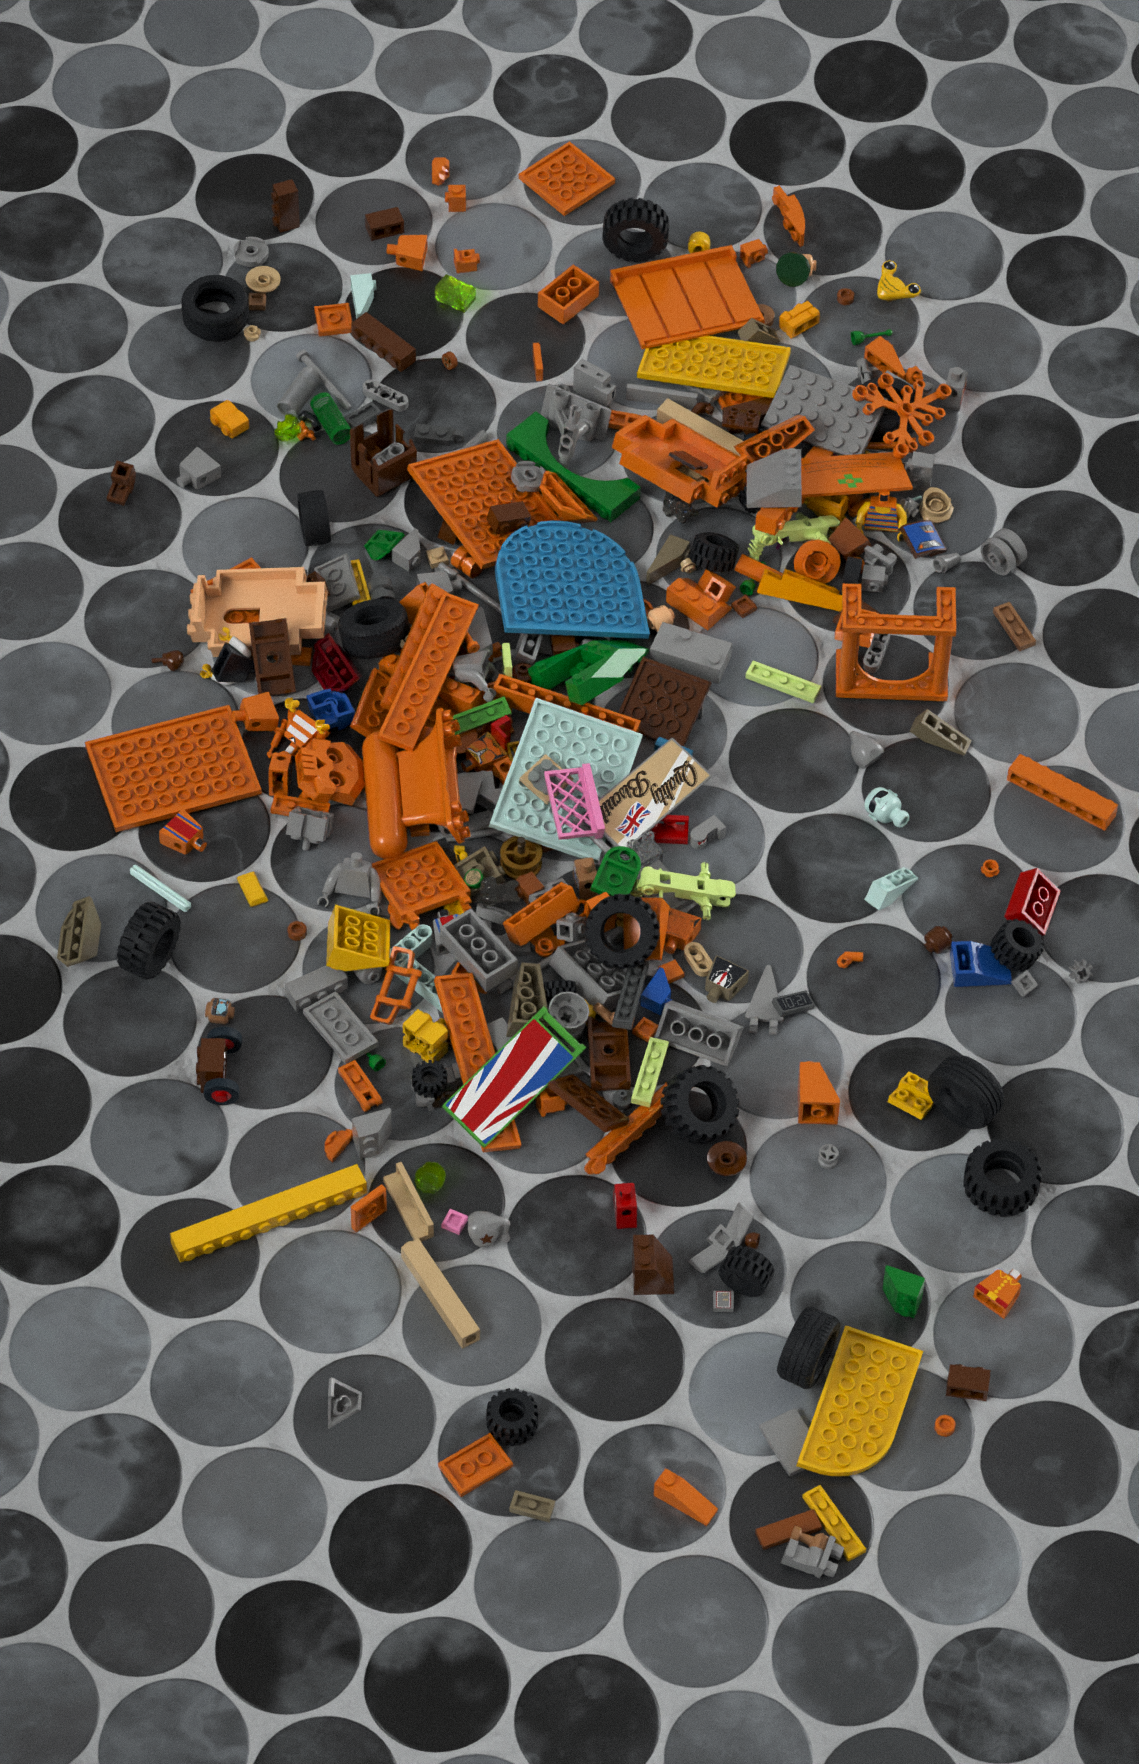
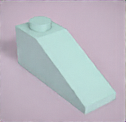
[350,273,377,319]

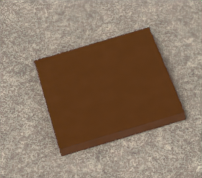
[618,657,712,746]

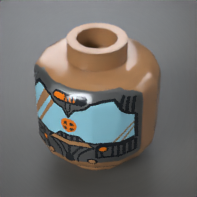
[205,998,235,1025]

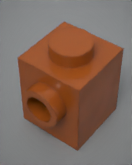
[515,871,544,905]

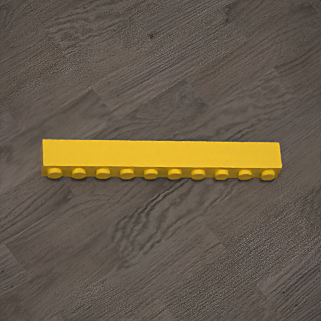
[170,1164,367,1263]

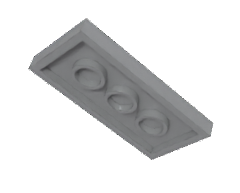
[303,991,379,1064]

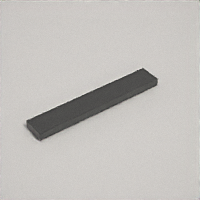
[612,961,649,1030]

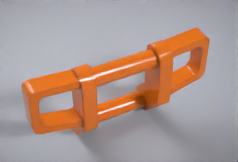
[370,946,422,1025]

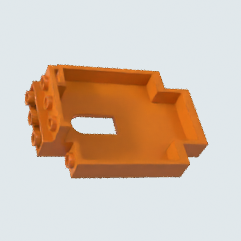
[612,415,748,508]

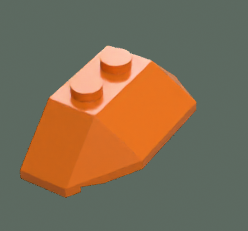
[540,470,598,524]

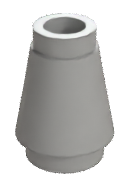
[933,553,961,573]

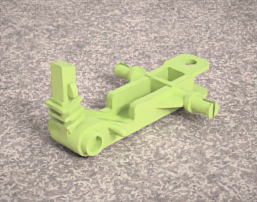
[748,512,840,561]
[630,862,736,920]

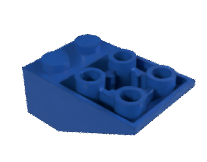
[950,941,1012,987]

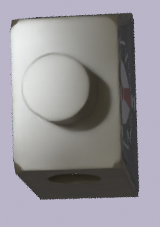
[705,955,749,1003]

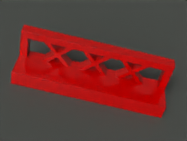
[637,815,689,845]

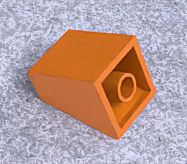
[798,1061,840,1124]

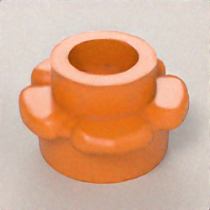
[981,859,1000,877]

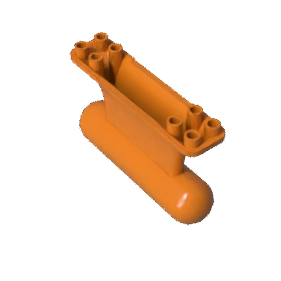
[362,708,471,859]

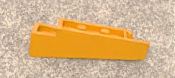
[757,568,842,611]

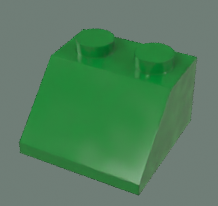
[882,1265,925,1318]

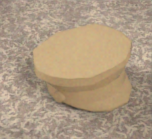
[919,487,954,524]

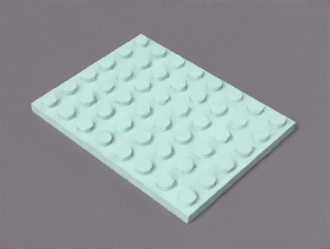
[489,698,643,864]

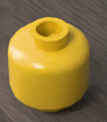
[688,231,711,253]

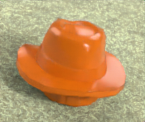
[794,539,841,584]

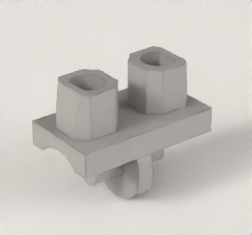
[863,544,897,576]

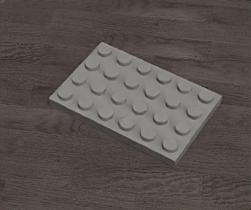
[761,365,888,456]

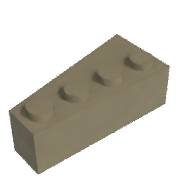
[506,962,550,1037]

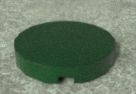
[776,252,810,287]

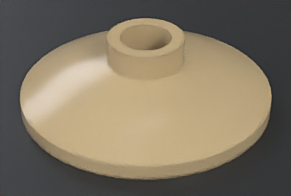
[246,266,281,293]

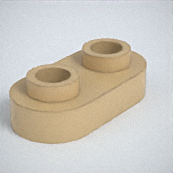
[684,942,713,977]

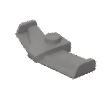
[688,1202,754,1273]

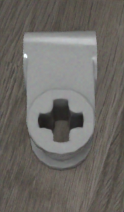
[371,443,404,466]

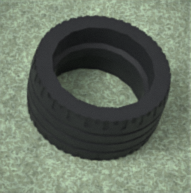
[297,490,331,546]

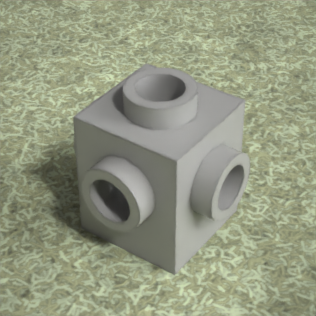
[556,913,586,942]

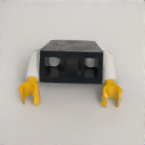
[200,627,256,686]

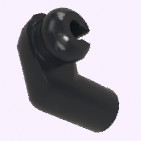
[298,411,322,432]

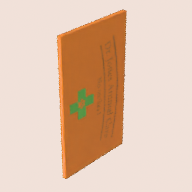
[801,452,913,498]

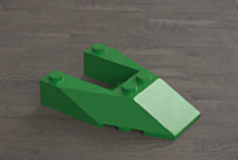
[528,640,649,705]

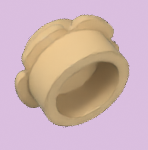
[244,325,261,342]
[680,558,696,574]

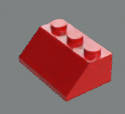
[1004,868,1061,936]

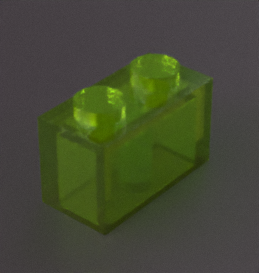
[435,274,476,313]

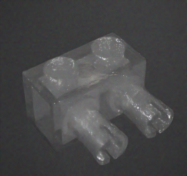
[620,830,663,870]

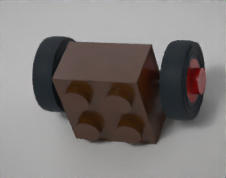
[196,1027,242,1105]

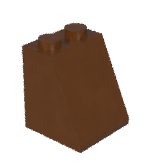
[632,1234,674,1295]

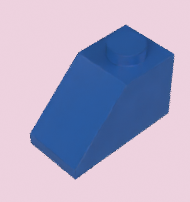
[640,967,672,1015]

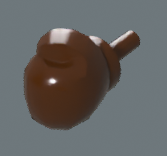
[152,650,184,671]

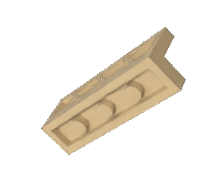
[383,1162,434,1242]

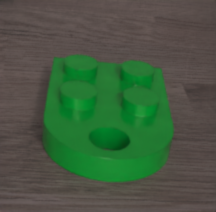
[590,846,641,896]

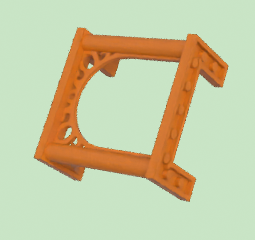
[836,583,956,701]

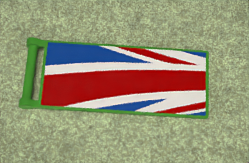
[442,1006,586,1148]

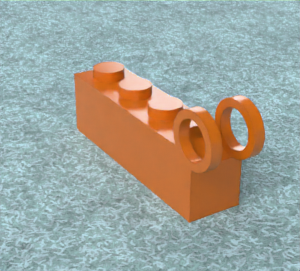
[503,882,586,946]

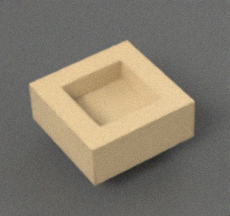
[426,547,449,569]

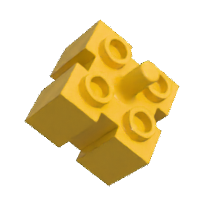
[402,1009,448,1063]

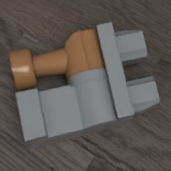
[781,1526,844,1578]

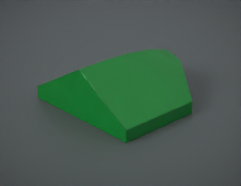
[364,530,405,561]

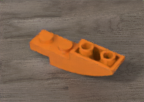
[772,185,805,247]

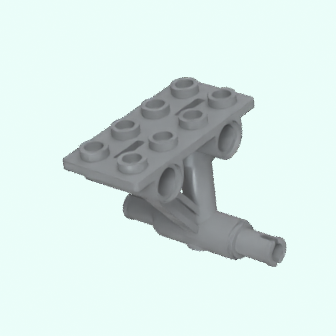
[541,384,611,470]

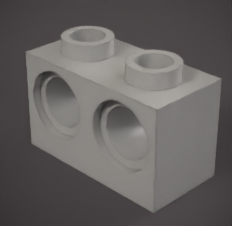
[907,451,935,491]

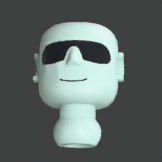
[864,787,909,827]

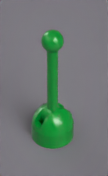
[851,329,893,345]
[739,561,766,596]
[366,1052,386,1072]

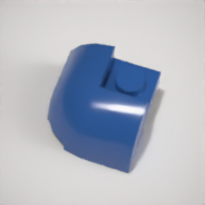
[307,689,355,731]

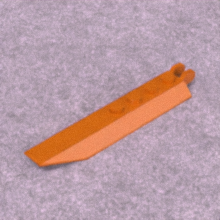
[584,1082,668,1174]

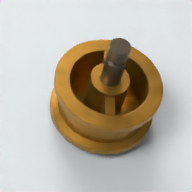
[500,836,542,880]

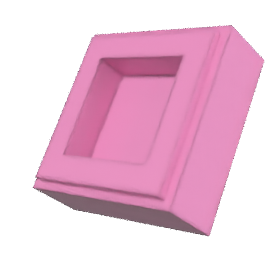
[441,1209,468,1235]

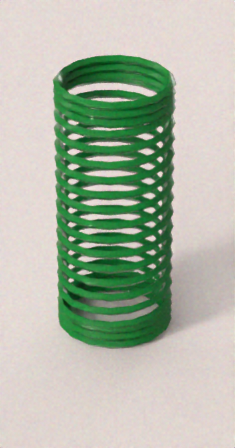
[310,392,351,445]

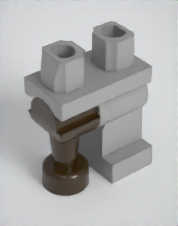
[411,1063,463,1111]

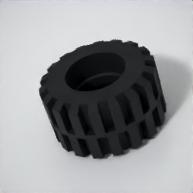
[690,532,739,572]
[990,919,1044,972]
[718,1246,775,1297]
[486,1388,538,1446]

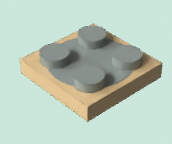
[519,754,574,805]

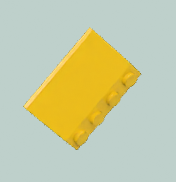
[326,905,390,971]

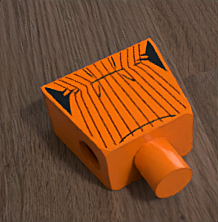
[664,908,702,954]

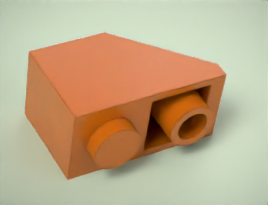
[698,569,736,602]

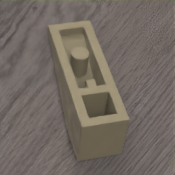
[646,534,691,585]
[910,709,972,756]

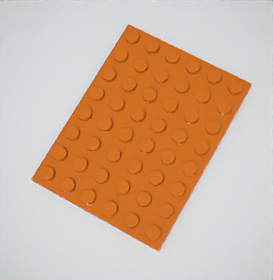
[407,439,561,570]
[85,705,262,832]

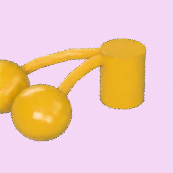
[454,845,468,863]

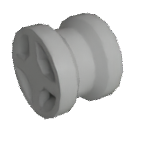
[818,1144,839,1169]

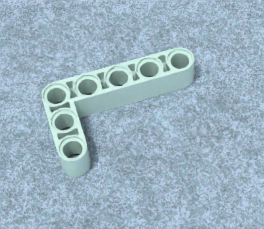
[389,924,443,1013]

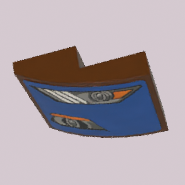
[900,520,947,559]

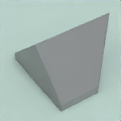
[328,1377,362,1429]

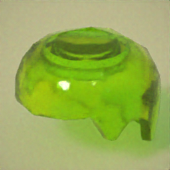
[274,414,300,442]
[414,1161,446,1194]

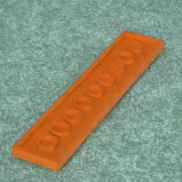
[377,592,479,751]
[434,973,522,1153]

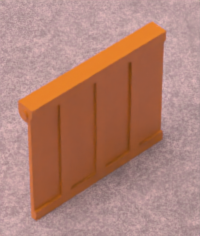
[610,245,765,349]

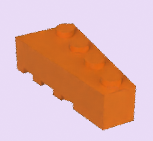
[733,415,815,464]

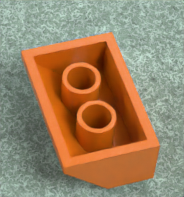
[666,578,732,631]

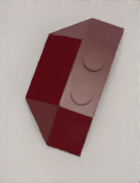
[312,632,362,692]

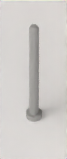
[296,350,351,410]

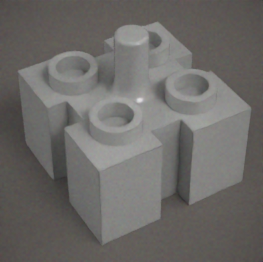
[286,806,334,851]

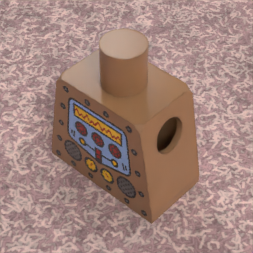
[573,857,599,901]

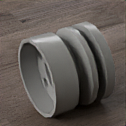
[548,992,589,1042]

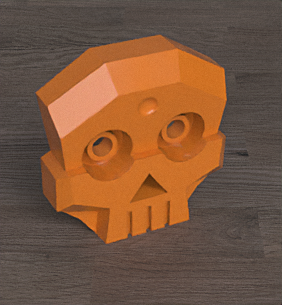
[295,738,365,806]

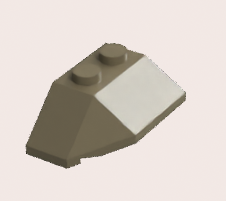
[57,896,101,967]

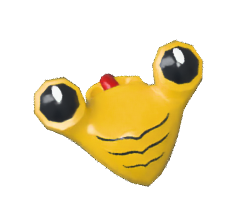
[877,260,921,301]

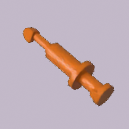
[267,719,287,758]

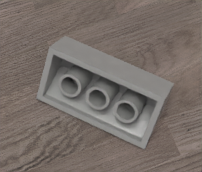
[655,1000,744,1066]

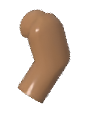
[593,1002,615,1025]

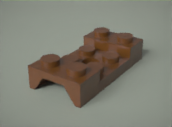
[249,618,296,696]
[587,1017,631,1091]

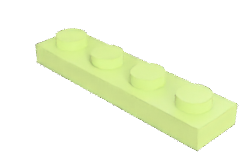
[745,661,821,704]
[631,1037,669,1107]

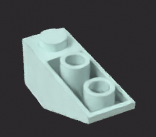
[864,867,918,910]

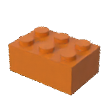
[538,264,599,325]

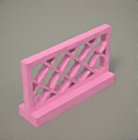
[544,763,605,840]

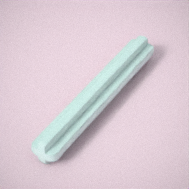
[130,865,191,912]

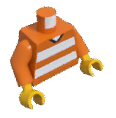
[284,697,330,757]

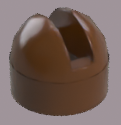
[745,1232,760,1249]

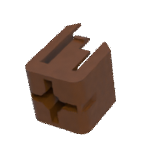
[350,409,417,497]

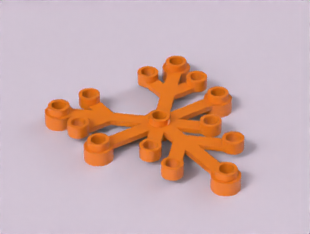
[852,373,952,459]

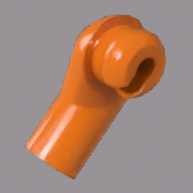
[848,498,870,517]
[837,951,863,968]

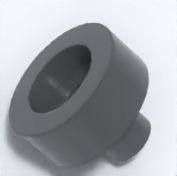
[613,1089,632,1110]

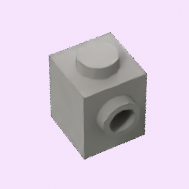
[861,565,888,593]

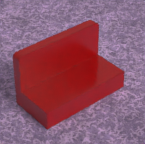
[491,715,511,754]

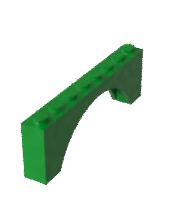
[506,411,641,523]

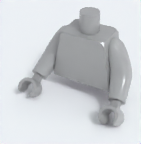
[447,651,503,702]
[317,852,382,916]

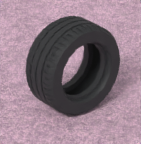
[181,275,249,341]
[777,1307,841,1389]

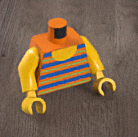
[855,492,907,542]

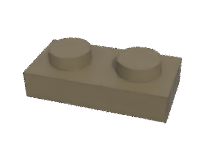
[509,1490,555,1523]

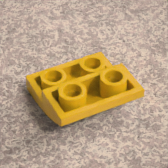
[888,1072,934,1120]

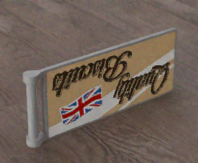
[572,738,712,856]

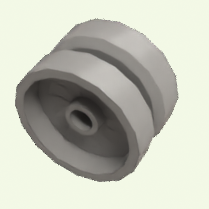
[981,528,1027,576]

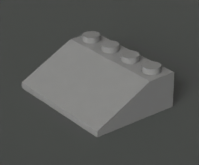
[747,448,802,508]
[549,939,646,1011]

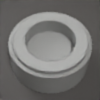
[607,926,624,945]

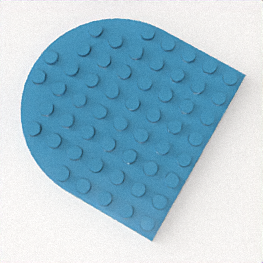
[495,521,650,639]

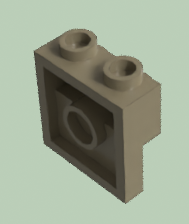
[454,846,506,898]

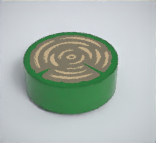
[464,869,485,889]

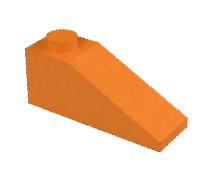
[864,336,906,380]
[654,1468,718,1526]

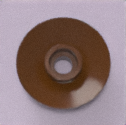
[707,1141,747,1176]

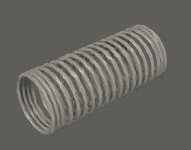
[277,367,322,419]

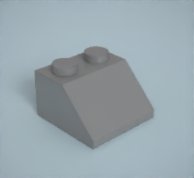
[352,1108,392,1159]

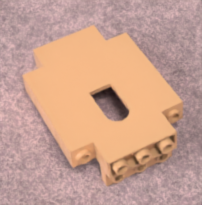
[187,567,328,657]

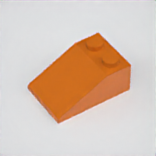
[623,898,670,960]

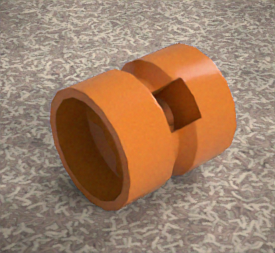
[451,545,483,578]

